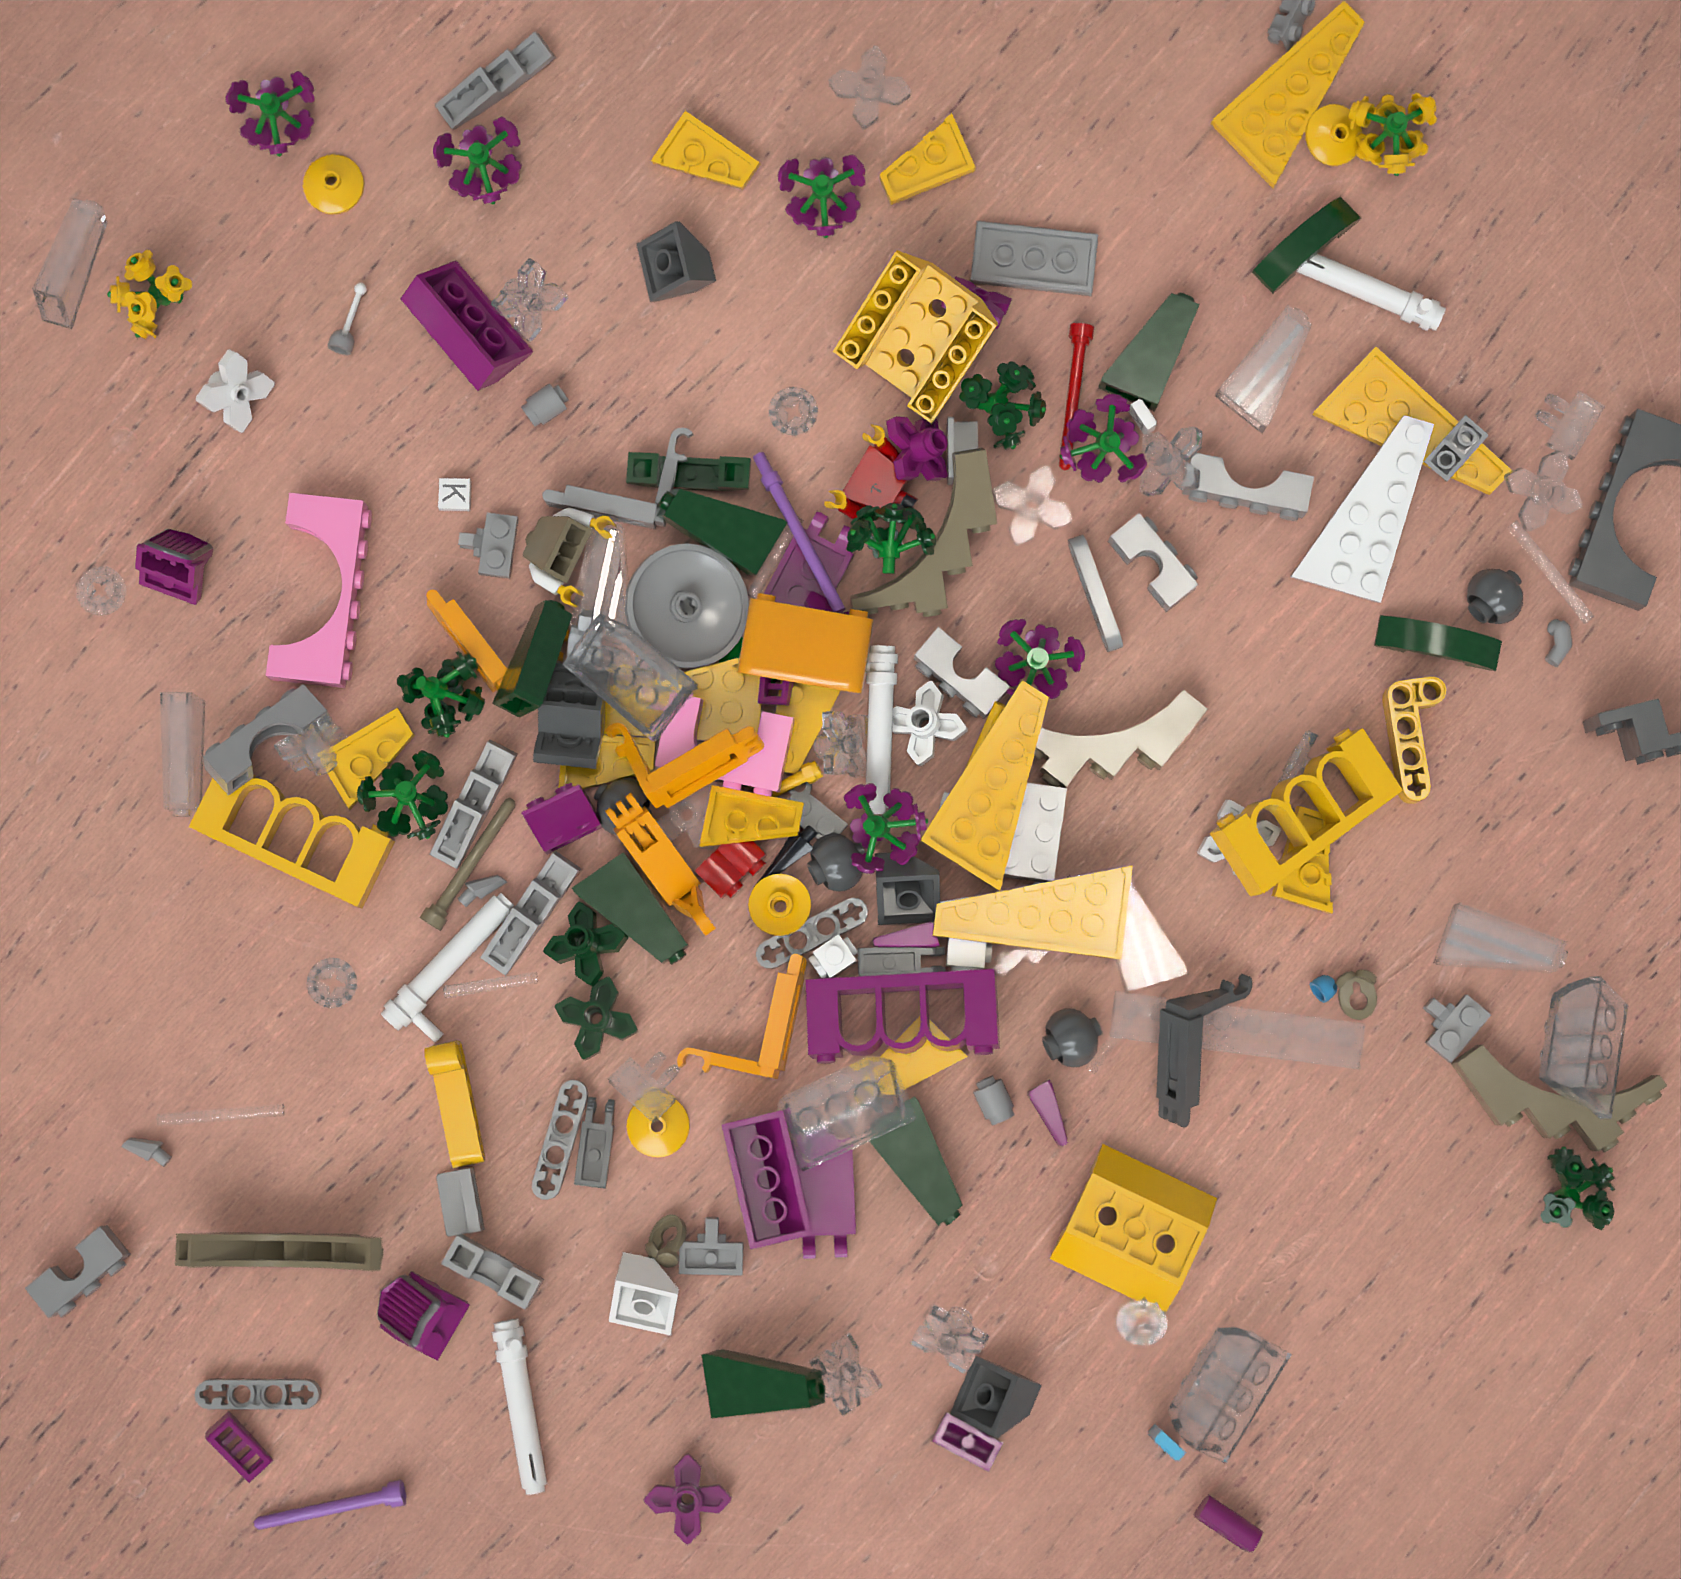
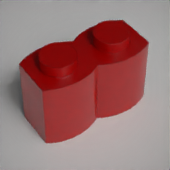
[695,841,767,899]

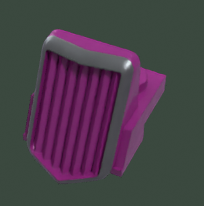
[135,529,213,605]
[377,1271,470,1361]

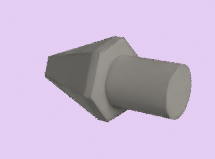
[458,875,507,907]
[121,1138,172,1167]

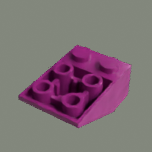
[521,783,602,855]

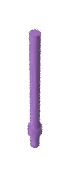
[753,452,845,613]

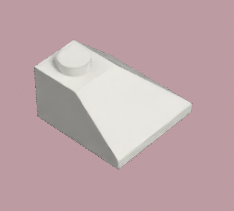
[609,1252,679,1335]

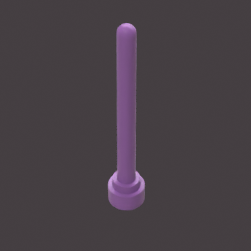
[254,1480,406,1530]

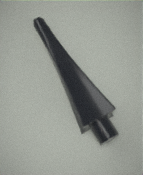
[753,825,818,888]

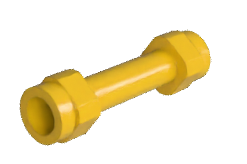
[751,760,823,797]

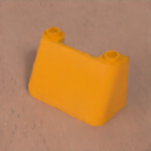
[737,593,873,694]

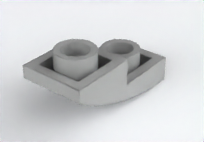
[1423,415,1489,482]

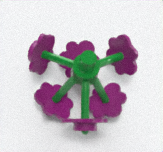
[226,71,315,157]
[433,117,522,205]
[778,154,866,238]
[1060,394,1148,483]
[995,619,1085,699]
[844,783,929,874]

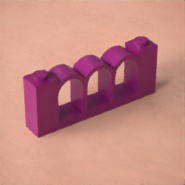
[806,969,1000,1064]

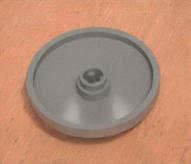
[625,544,749,669]

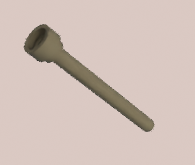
[419,798,516,931]

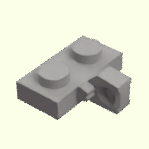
[458,513,519,579]
[1423,995,1491,1063]
[679,1217,743,1275]

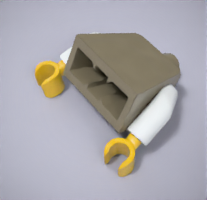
[523,508,617,607]

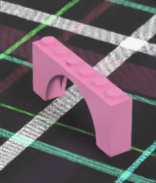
[266,493,372,688]

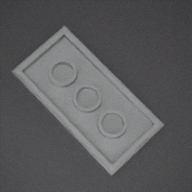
[970,221,1098,296]

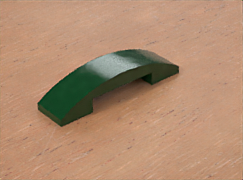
[1252,197,1361,294]
[626,452,751,491]
[1374,615,1502,672]

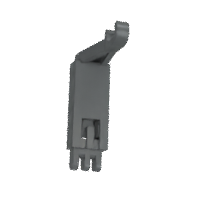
[1156,973,1253,1128]

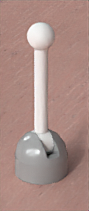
[327,283,367,355]

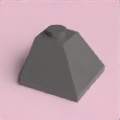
[636,221,716,302]
[875,853,940,925]
[950,1355,1042,1438]

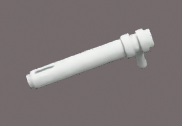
[1297,254,1446,331]
[865,645,898,814]
[381,893,514,1042]
[492,1319,547,1495]

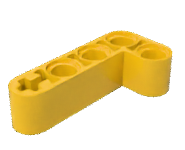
[1382,677,1446,804]
[424,1041,485,1168]

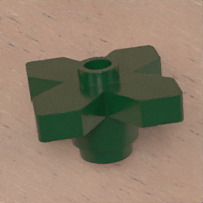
[543,902,629,987]
[555,977,638,1061]

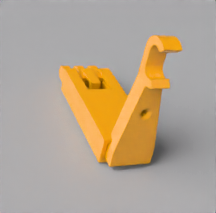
[426,589,570,692]
[604,722,764,809]
[605,793,716,936]
[677,954,807,1079]

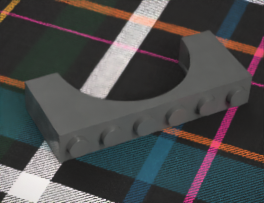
[1568,409,1681,611]

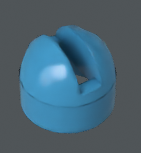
[1309,975,1337,1003]

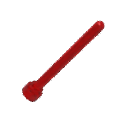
[1059,323,1094,471]

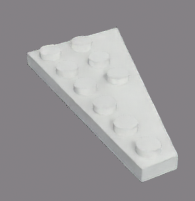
[1290,415,1434,603]

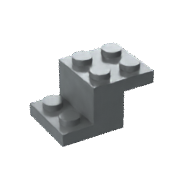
[533,663,610,769]
[1583,698,1681,765]

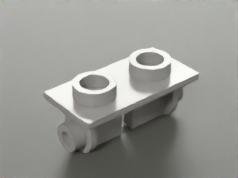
[1267,0,1315,51]

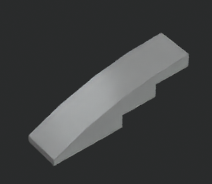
[435,32,556,130]
[429,740,518,869]
[480,851,581,976]

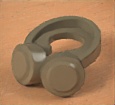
[1335,970,1377,1020]
[645,1215,686,1267]

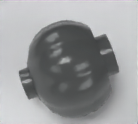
[1467,569,1523,624]
[594,778,652,835]
[807,833,865,892]
[1042,1008,1102,1068]

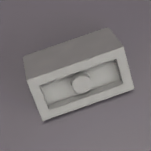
[946,417,978,485]
[436,1167,485,1236]

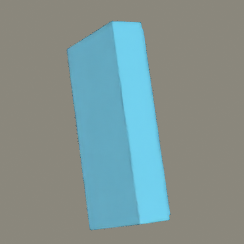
[1148,1424,1186,1461]

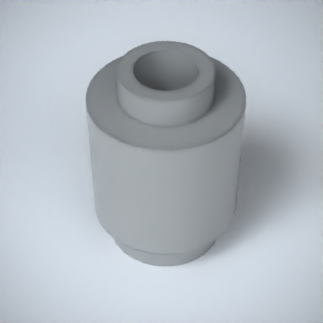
[521,383,568,427]
[973,1076,1015,1125]

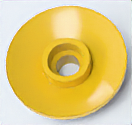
[1305,104,1362,166]
[303,154,364,214]
[748,874,811,936]
[627,1094,689,1157]

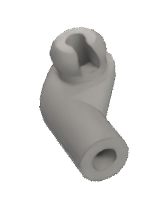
[1545,619,1572,667]

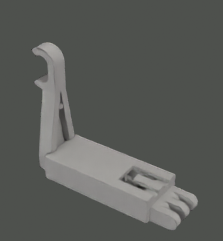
[542,428,693,529]

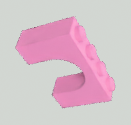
[655,692,795,797]

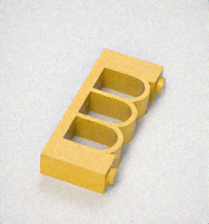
[1209,728,1403,896]
[189,775,395,909]

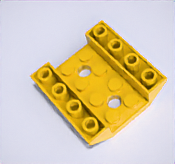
[833,250,998,424]
[1049,1144,1217,1314]

